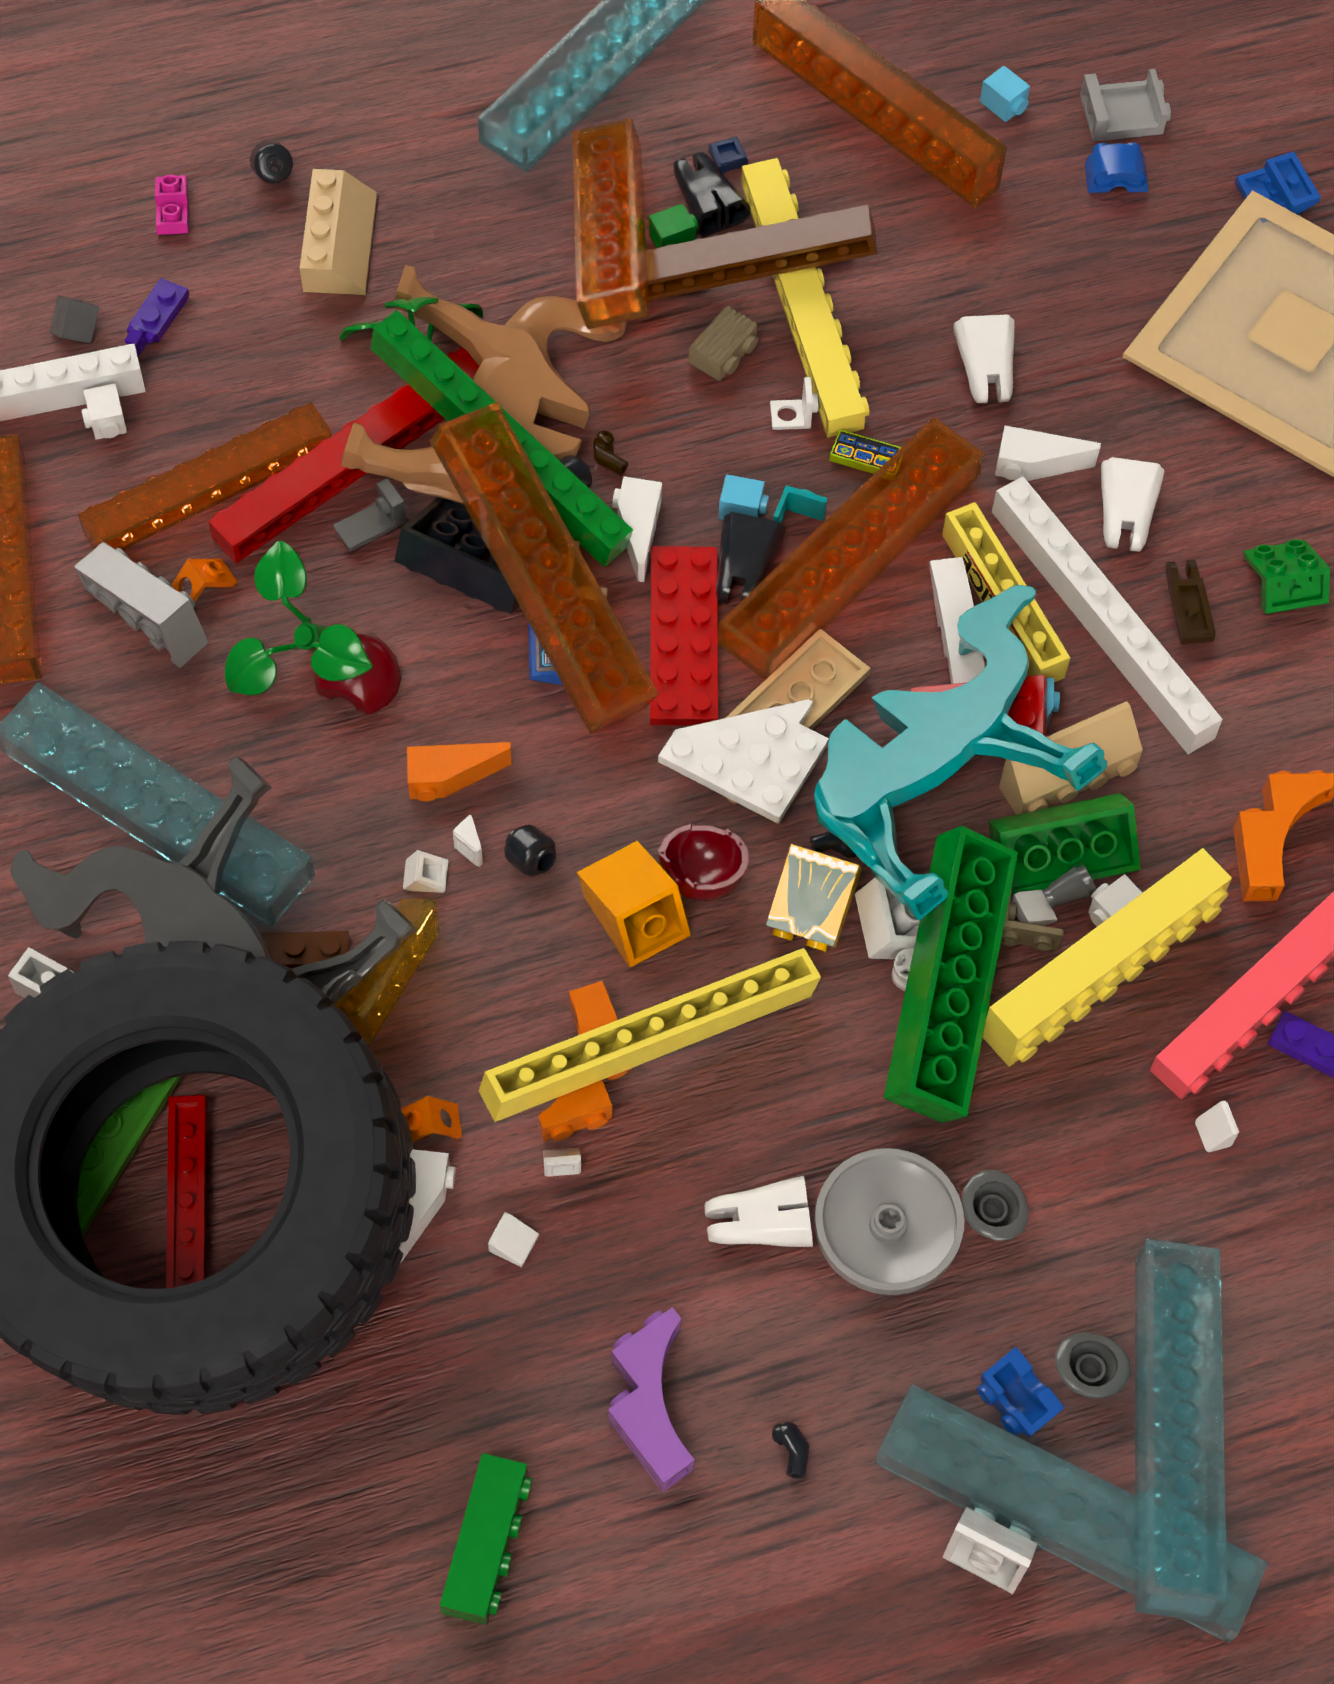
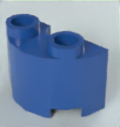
[1085,143,1148,193]
[976,1347,1065,1437]

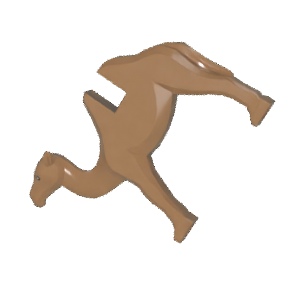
[340,265,628,509]

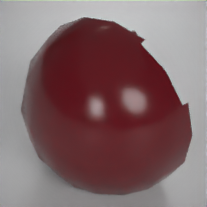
[313,634,401,714]
[659,823,749,902]

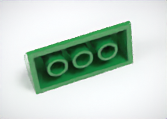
[988,793,1141,897]

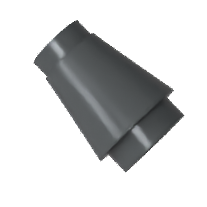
[1042,865,1097,908]

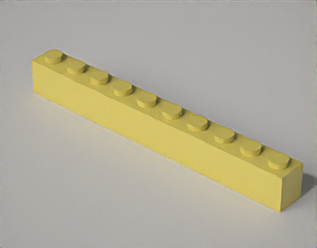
[742,158,869,438]
[479,948,821,1122]

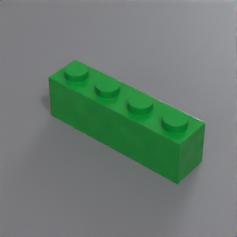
[439,1453,533,1625]

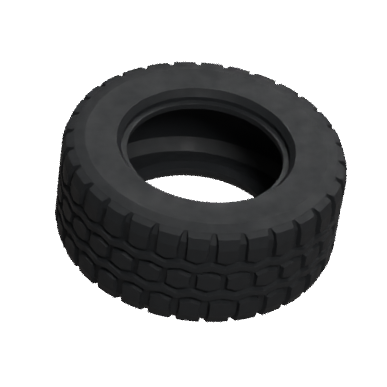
[0,940,416,1415]

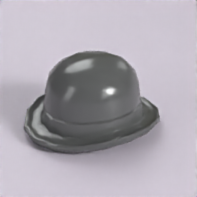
[961,1170,1029,1241]
[1055,1332,1131,1399]

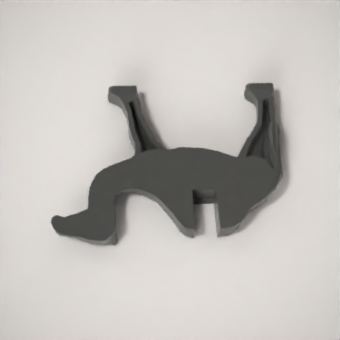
[10,756,418,1005]

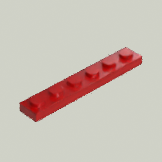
[166,1095,207,1288]

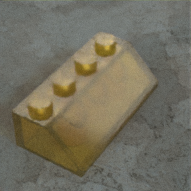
[334,899,440,1047]

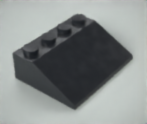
[394,497,561,614]

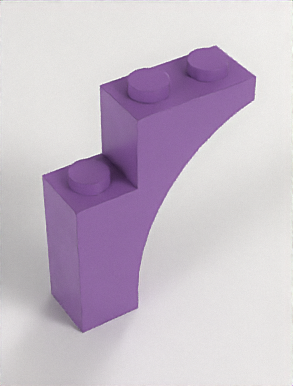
[608,1307,695,1492]

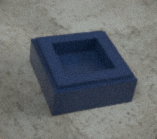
[708,136,748,173]

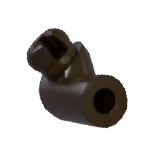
[593,430,628,476]

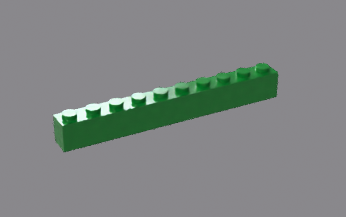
[370,310,633,568]

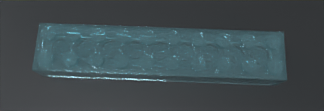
[478,0,706,172]
[0,682,315,927]
[1135,1238,1227,1623]
[875,1384,1268,1643]

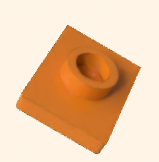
[171,559,237,602]
[401,1096,462,1143]

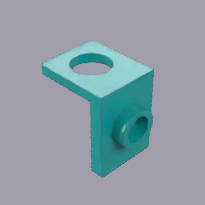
[773,485,828,525]

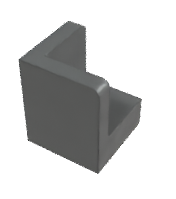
[50,295,99,343]

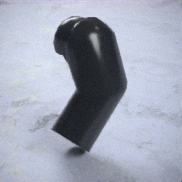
[810,832,856,858]
[772,1421,810,1479]

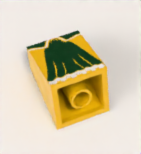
[766,844,862,952]

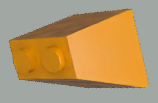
[577,841,691,968]

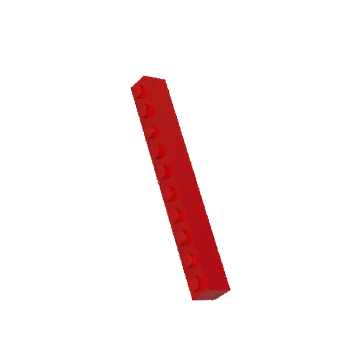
[208,347,479,564]

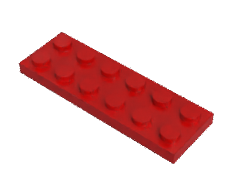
[650,546,718,726]

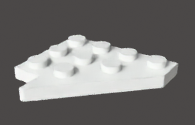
[658,699,829,824]

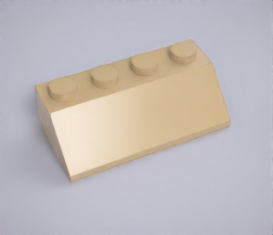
[300,169,377,295]
[999,701,1143,815]

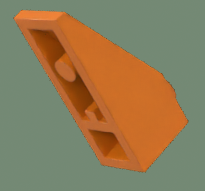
[407,742,512,802]

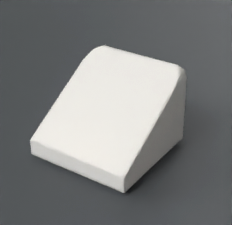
[453,815,483,867]
[403,850,448,893]
[1011,890,1057,926]
[1195,1101,1239,1152]
[543,1148,581,1177]
[488,1212,539,1267]

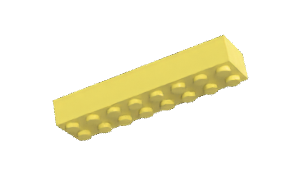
[983,848,1232,1067]

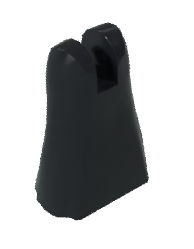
[673,152,751,237]
[716,512,786,609]

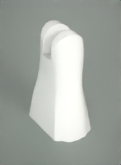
[953,314,1015,403]
[1101,457,1164,552]
[704,1176,813,1247]

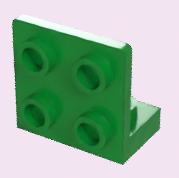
[1244,539,1330,614]

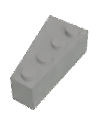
[74,542,209,668]

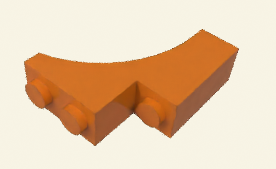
[1233,770,1334,901]
[538,981,632,1142]

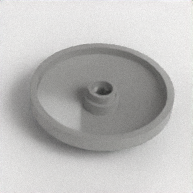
[814,1148,964,1295]

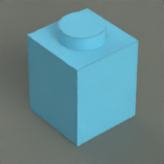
[980,66,1030,122]
[718,474,769,520]

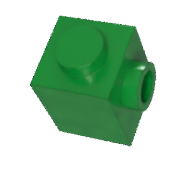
[649,203,699,248]

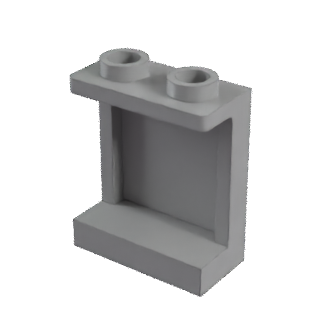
[1080,69,1171,142]

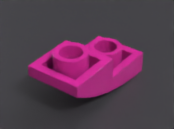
[155,175,189,235]

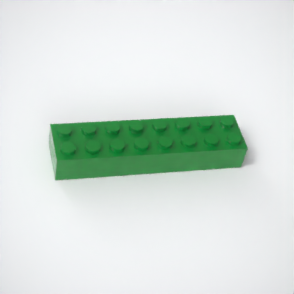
[883,826,1018,1123]

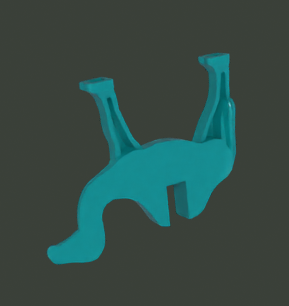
[814,585,1107,920]

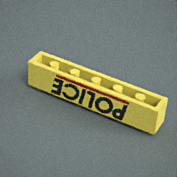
[942,502,1070,682]

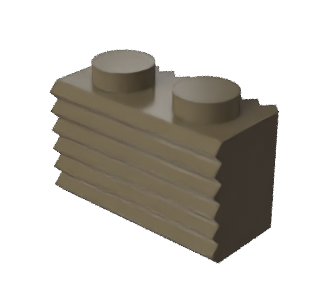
[688,306,758,381]

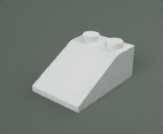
[855,878,920,959]
[942,1507,1037,1594]

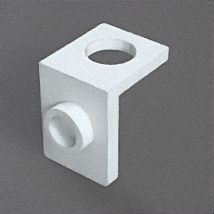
[770,377,818,430]

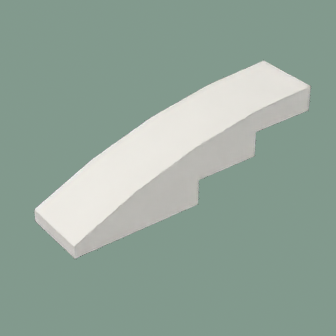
[929,557,985,684]

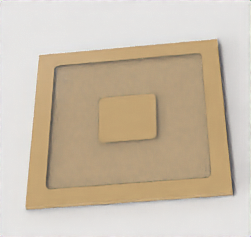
[1123,190,1334,477]

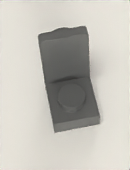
[334,478,407,551]

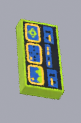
[829,430,901,479]

